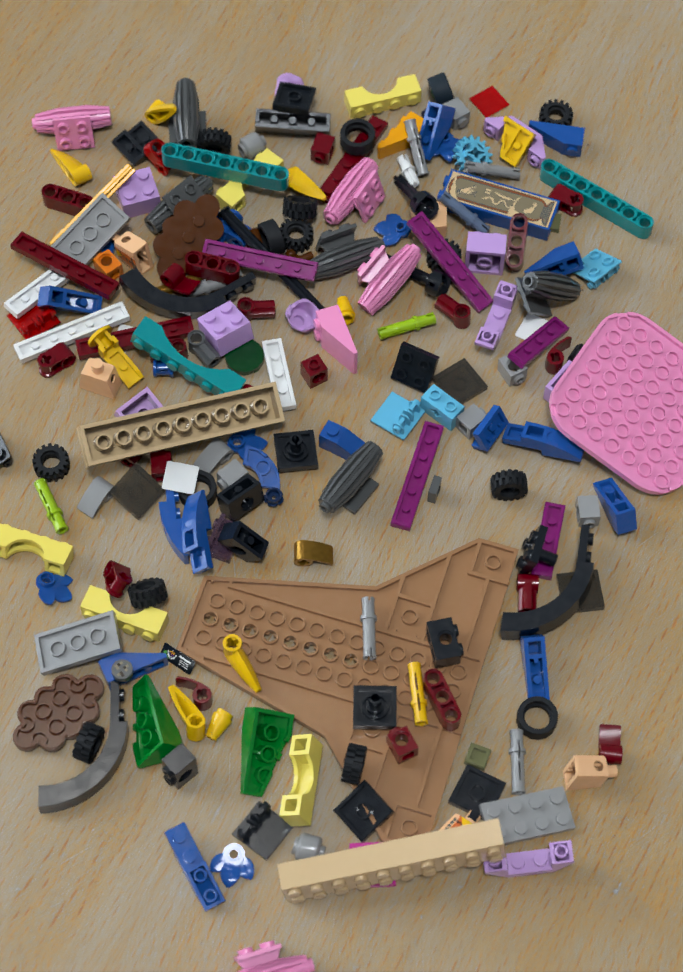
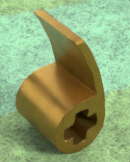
[294,540,333,567]

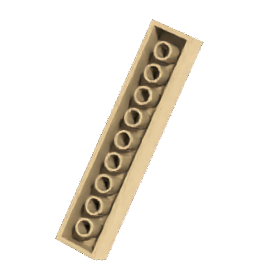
[76,382,285,468]
[277,818,507,904]

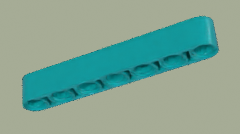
[161,143,289,192]
[540,159,654,239]

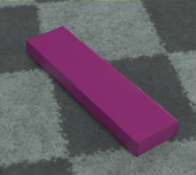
[507,316,569,369]
[531,502,566,581]

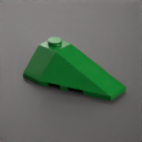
[132,674,182,768]
[240,707,294,797]

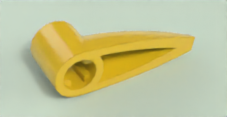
[144,100,177,125]
[50,149,92,187]
[287,166,326,201]
[223,634,262,693]
[168,685,205,742]

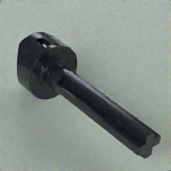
[394,174,439,219]
[387,254,451,297]

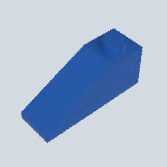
[419,101,456,160]
[529,120,585,157]
[524,241,584,275]
[37,285,102,314]
[319,420,365,460]
[593,478,637,535]
[520,634,550,700]
[98,652,168,690]

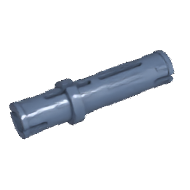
[438,191,490,233]

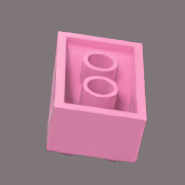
[313,305,358,374]

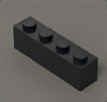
[255,108,331,137]

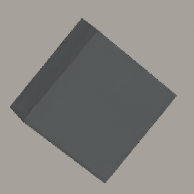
[427,475,442,504]

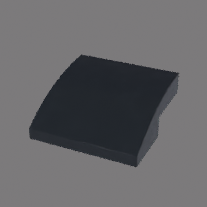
[111,120,159,167]

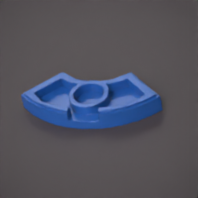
[243,445,281,490]

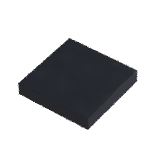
[272,81,316,116]
[448,764,506,820]
[333,780,395,843]

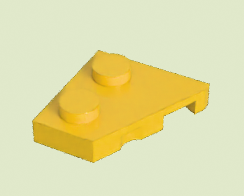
[500,116,536,167]

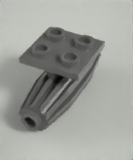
[169,78,206,147]
[144,175,214,234]
[309,223,386,280]
[515,271,581,317]
[318,441,383,514]

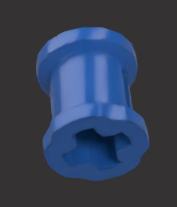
[153,359,174,377]

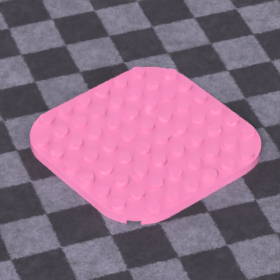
[549,312,683,495]

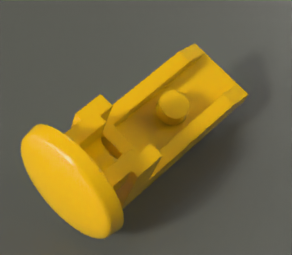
[88,325,144,389]

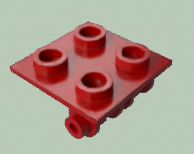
[7,304,61,340]

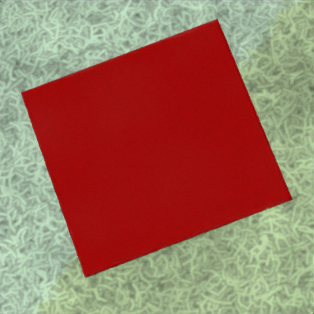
[469,86,510,118]

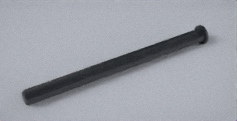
[218,206,325,310]

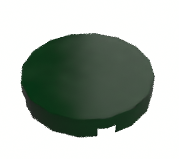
[225,340,264,376]

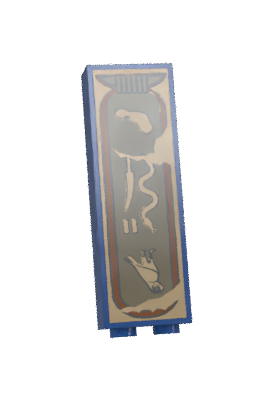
[437,169,560,241]

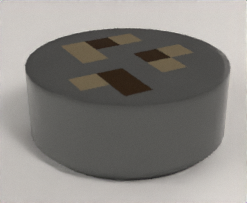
[111,659,133,682]

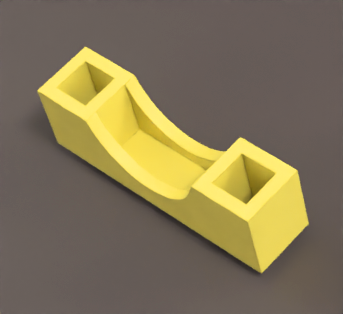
[344,74,422,119]
[215,148,284,212]
[0,523,74,577]
[80,585,169,642]
[279,734,323,827]

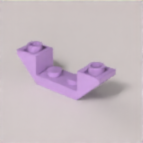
[483,116,546,169]
[475,280,518,350]
[484,840,574,878]

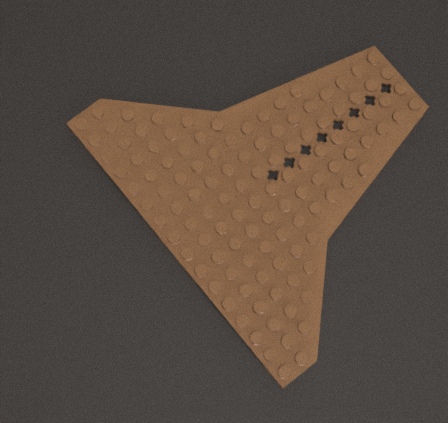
[176,538,519,842]

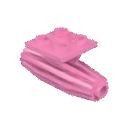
[32,105,112,151]
[323,157,385,225]
[357,243,422,315]
[234,940,315,972]

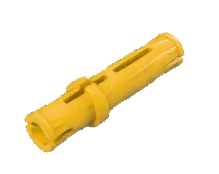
[407,662,428,726]

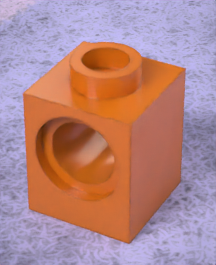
[93,249,124,280]

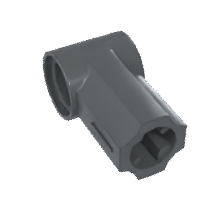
[187,330,221,368]

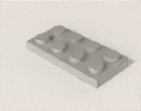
[51,192,131,265]
[34,610,123,676]
[479,786,576,845]

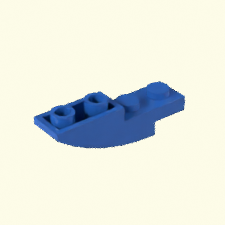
[502,421,585,462]
[158,490,190,564]
[181,490,213,574]
[164,822,225,911]

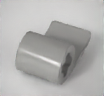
[193,437,234,474]
[77,476,116,519]

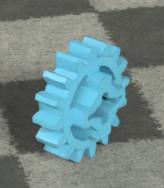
[452,135,493,176]

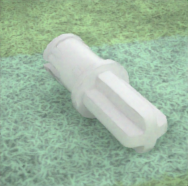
[397,154,420,188]

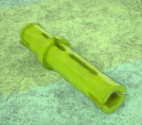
[377,312,437,340]
[34,478,69,535]

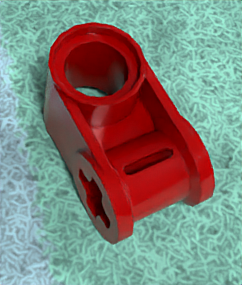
[144,139,171,176]

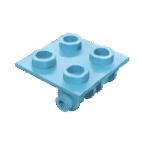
[573,248,622,289]
[370,392,425,440]

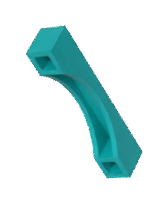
[130,316,246,395]

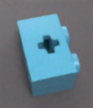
[420,384,465,431]

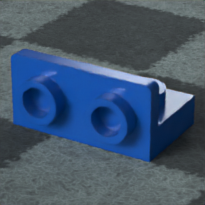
[472,405,509,451]

